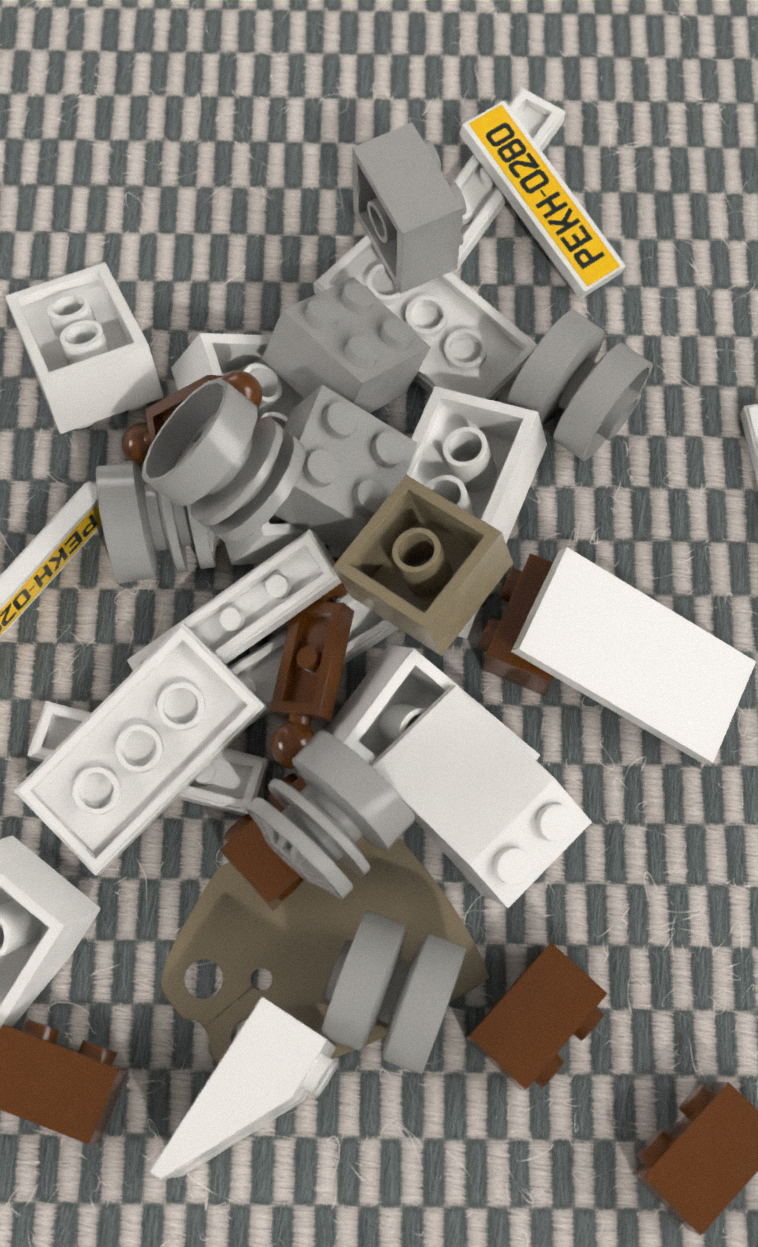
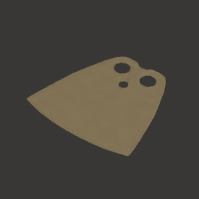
[161,838,490,1065]

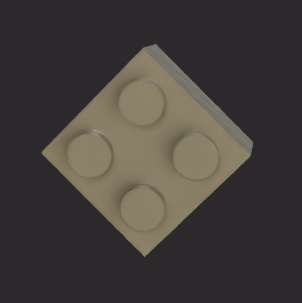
[332,475,513,656]

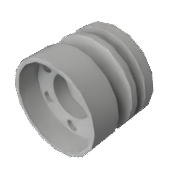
[142,378,305,543]
[96,460,217,584]
[246,730,415,900]

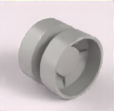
[506,310,653,461]
[321,910,467,1075]

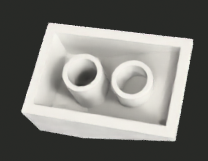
[5,262,164,434]
[325,645,540,765]
[371,685,592,908]
[0,835,101,1030]
[150,997,338,1179]

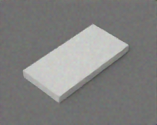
[313,235,537,401]
[511,547,756,764]
[14,623,267,876]

